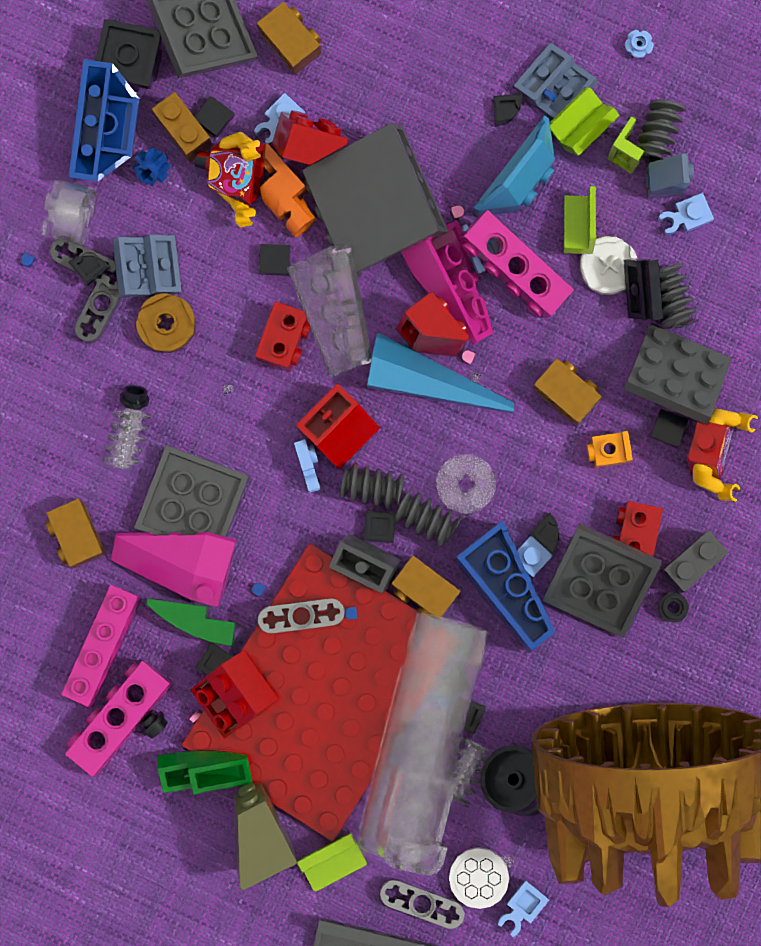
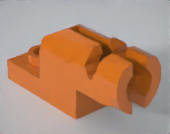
[260,143,316,238]

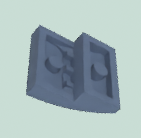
[513,42,598,120]
[113,235,182,297]

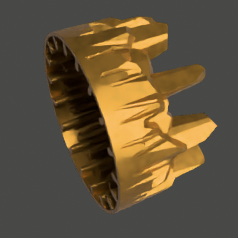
[531,703,761,907]

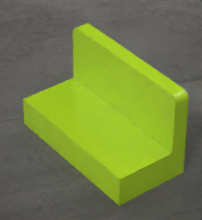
[550,87,620,156]
[607,116,644,175]
[563,186,596,254]
[297,832,367,892]

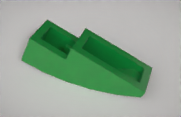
[147,599,237,647]
[157,751,253,795]

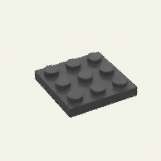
[147,0,258,79]
[624,323,732,425]
[134,445,249,537]
[542,523,662,638]

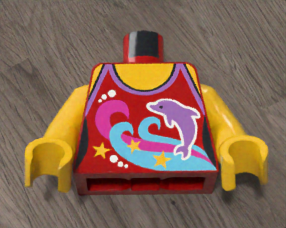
[195,132,266,227]
[688,409,758,502]

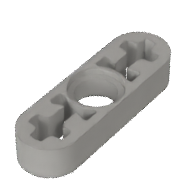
[258,599,345,634]
[380,879,464,929]

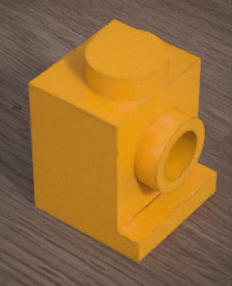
[586,431,633,468]

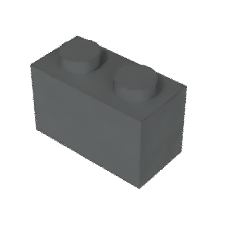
[660,530,729,594]
[329,534,401,594]

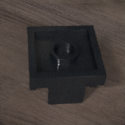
[95,19,162,93]

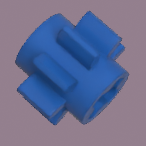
[132,147,171,186]

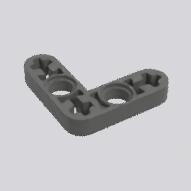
[50,238,122,344]

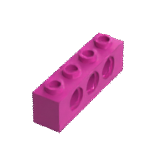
[459,210,574,318]
[61,585,142,707]
[65,661,173,777]

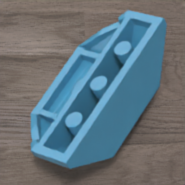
[473,115,555,217]

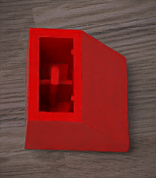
[271,110,348,165]
[396,291,470,357]
[296,383,380,470]
[190,650,279,739]

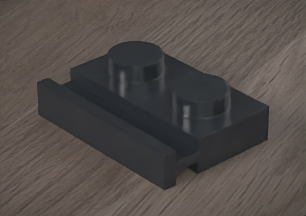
[623,258,663,321]

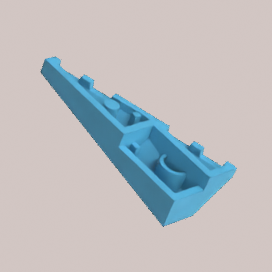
[367,333,514,413]

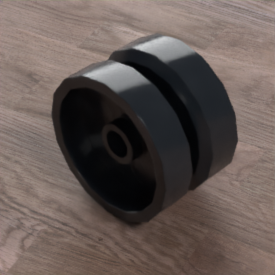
[481,745,540,816]

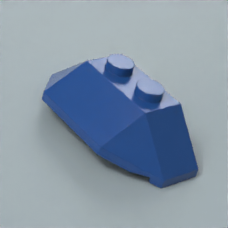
[69,59,139,182]

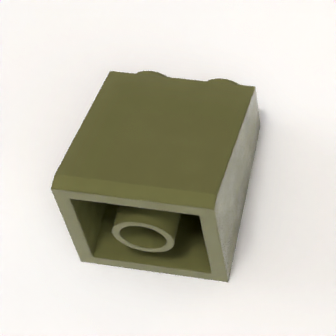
[234,782,297,891]

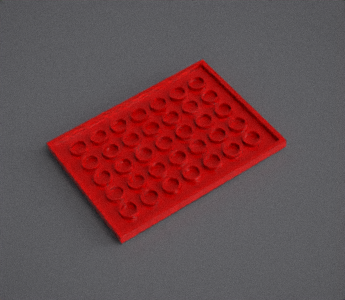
[182,543,460,842]

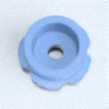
[625,30,654,58]

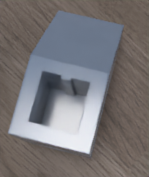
[645,153,694,198]

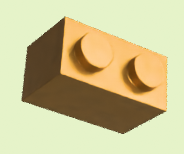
[257,1,322,75]
[152,92,213,163]
[532,358,602,427]
[45,498,106,569]
[391,556,461,622]

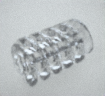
[101,407,151,472]
[438,738,492,807]

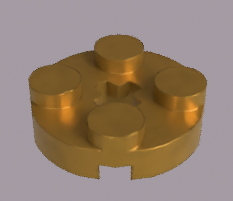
[136,293,196,353]

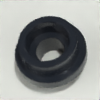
[119,385,149,411]
[658,593,689,622]
[140,711,168,739]

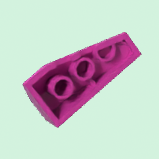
[401,220,493,344]
[111,532,236,607]

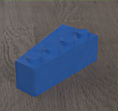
[454,520,555,653]

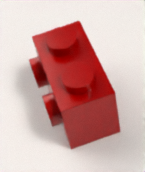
[255,301,313,372]
[613,501,663,556]

